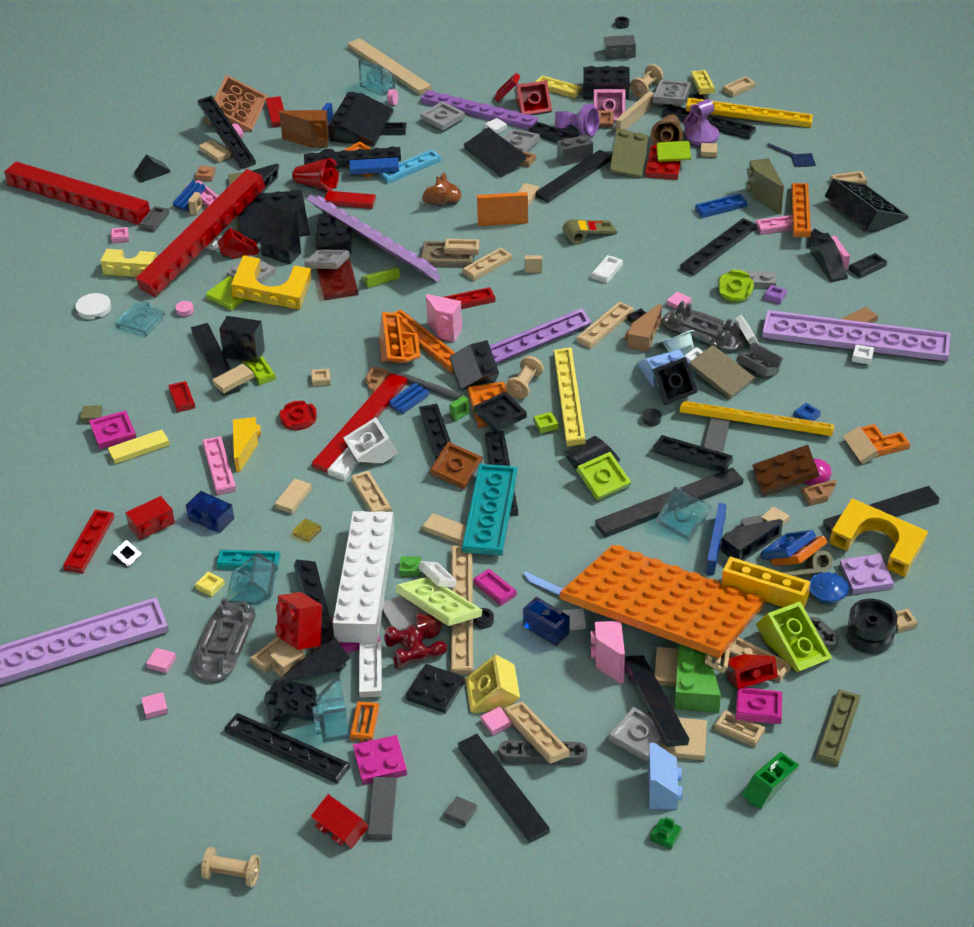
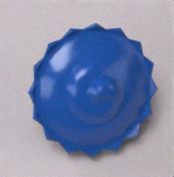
[809,571,850,605]

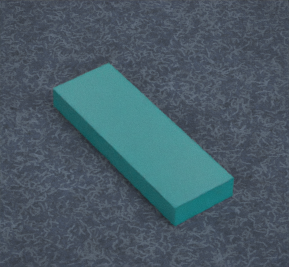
[216,550,281,571]

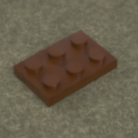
[752,445,820,497]

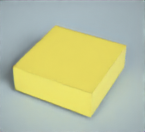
[195,572,225,597]

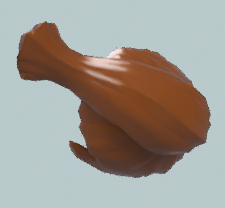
[422,173,462,205]

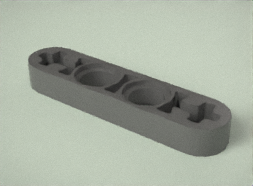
[499,740,588,765]

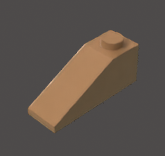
[625,304,662,352]

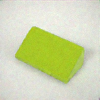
[657,141,691,162]
[361,267,400,288]

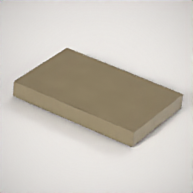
[421,241,474,267]
[688,345,755,400]

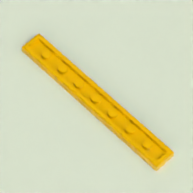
[685,98,813,128]
[679,401,835,436]

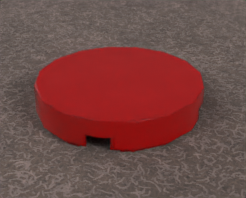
[279,400,317,430]

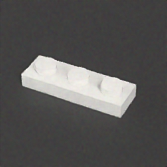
[359,641,382,698]

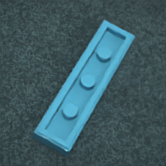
[379,149,441,184]

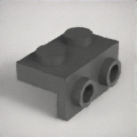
[736,342,783,377]

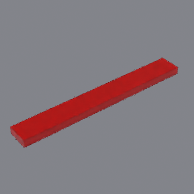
[312,373,408,473]

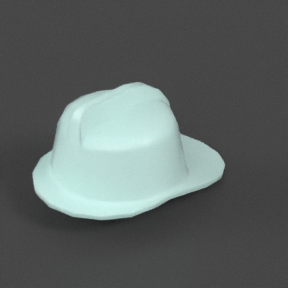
[653,330,694,355]

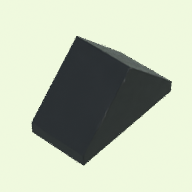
[134,154,170,183]

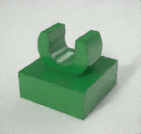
[650,817,682,850]

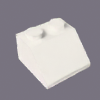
[344,417,399,464]

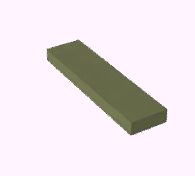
[816,689,861,767]

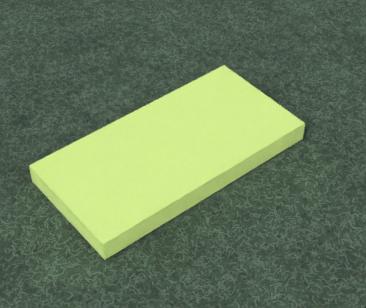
[396,577,482,626]

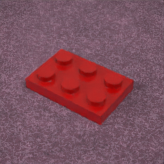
[645,145,681,180]

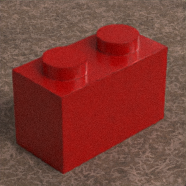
[125,496,175,540]
[311,794,369,849]

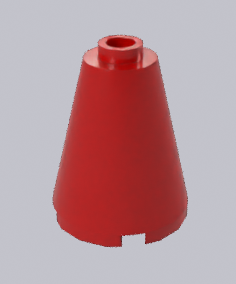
[292,158,339,191]

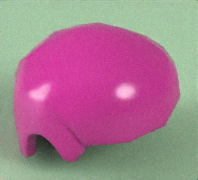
[804,458,832,486]

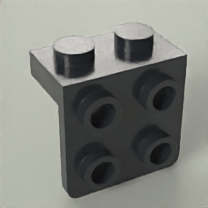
[264,680,323,732]

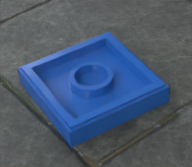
[760,530,817,560]

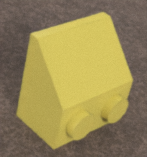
[466,654,520,713]

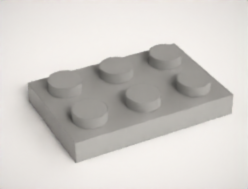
[653,80,691,107]

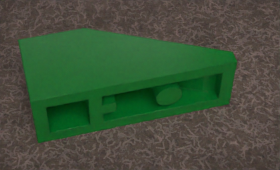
[741,752,799,810]

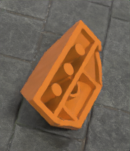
[379,312,421,365]

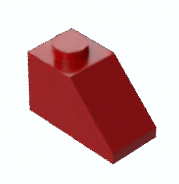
[217,227,259,259]
[726,654,778,689]

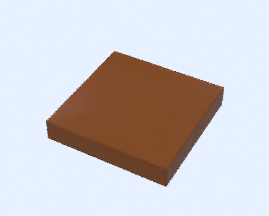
[430,442,483,490]

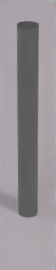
[395,371,462,400]

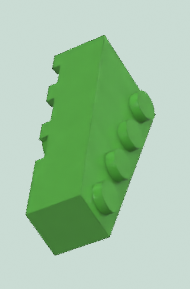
[675,644,721,713]

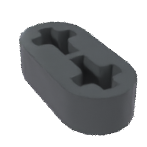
[810,617,838,652]

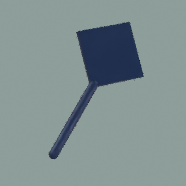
[767,143,816,167]

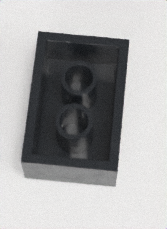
[583,66,630,99]

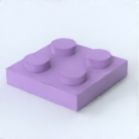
[839,554,894,595]

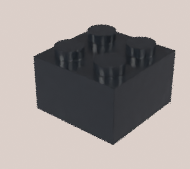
[219,316,265,363]

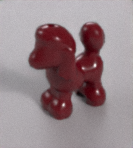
[384,613,447,670]

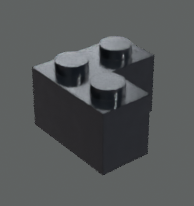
[316,217,352,254]

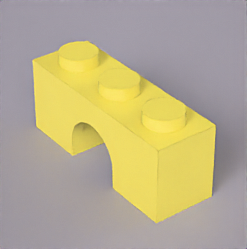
[100,249,157,277]

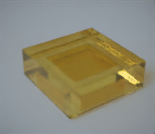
[293,518,322,543]

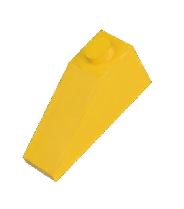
[233,417,261,472]

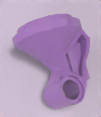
[683,99,719,147]
[555,103,599,138]

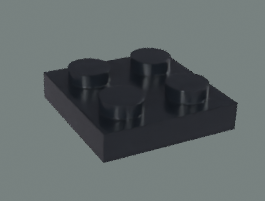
[474,392,527,432]
[406,664,465,714]

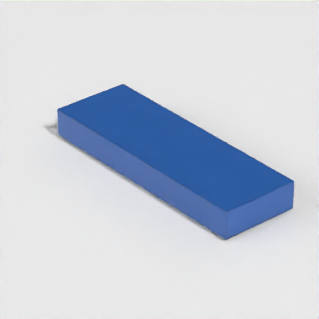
[350,157,399,174]
[695,193,748,218]

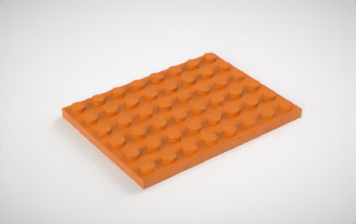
[559,545,766,658]

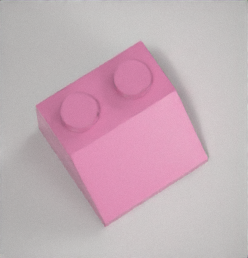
[594,89,625,121]
[426,294,462,342]
[590,621,625,683]

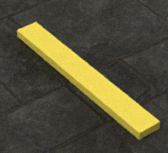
[554,347,586,446]

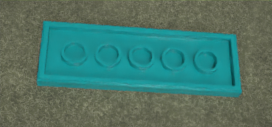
[462,464,518,556]

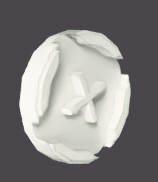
[76,293,111,320]

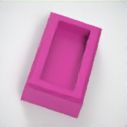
[473,569,517,606]

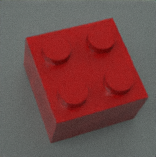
[275,592,322,650]

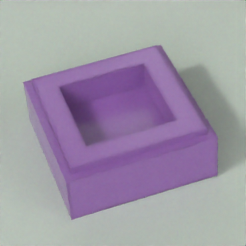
[764,285,787,304]

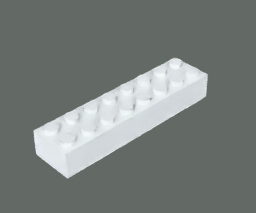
[333,511,395,643]

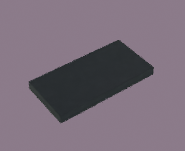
[463,127,527,177]

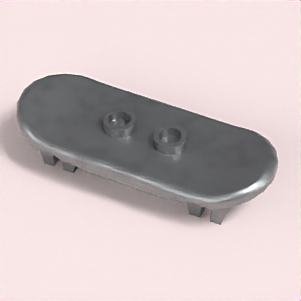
[662,301,746,351]
[192,598,256,682]

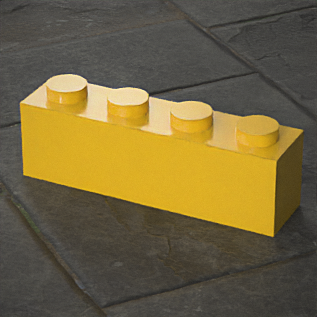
[721,557,811,607]

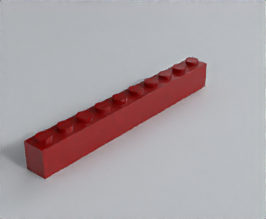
[4,161,150,225]
[136,169,266,297]

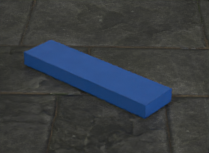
[706,503,727,576]

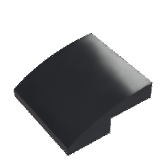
[564,436,621,468]

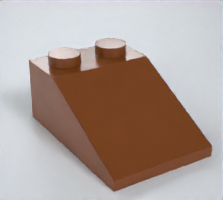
[279,110,330,148]

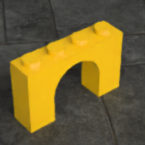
[231,255,311,310]
[829,498,928,577]

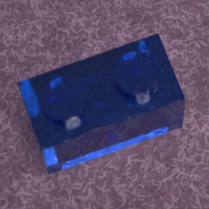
[186,491,235,533]
[523,597,570,646]

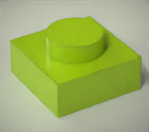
[533,412,558,434]

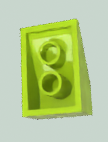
[756,601,832,673]

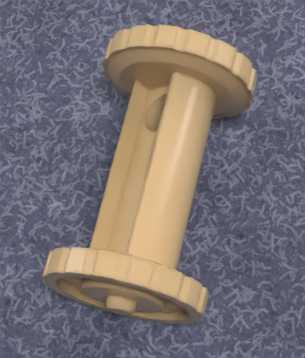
[630,64,664,98]
[506,356,544,399]
[201,847,260,887]

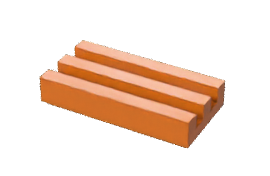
[350,701,380,742]

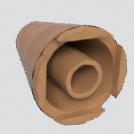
[651,115,683,145]

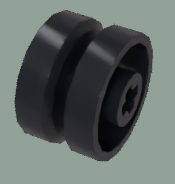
[846,598,898,654]

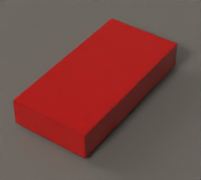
[494,73,520,102]
[168,381,195,413]

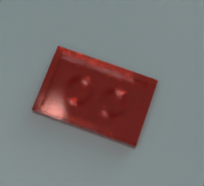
[316,260,359,300]

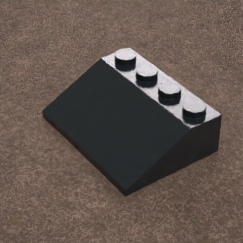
[328,92,394,145]
[825,178,909,231]
[237,190,310,241]

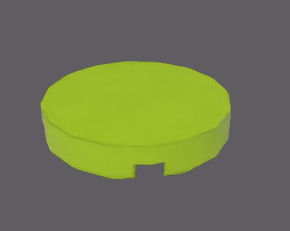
[718,269,754,303]

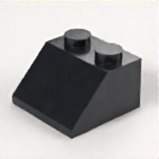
[449,340,499,390]
[652,357,698,405]

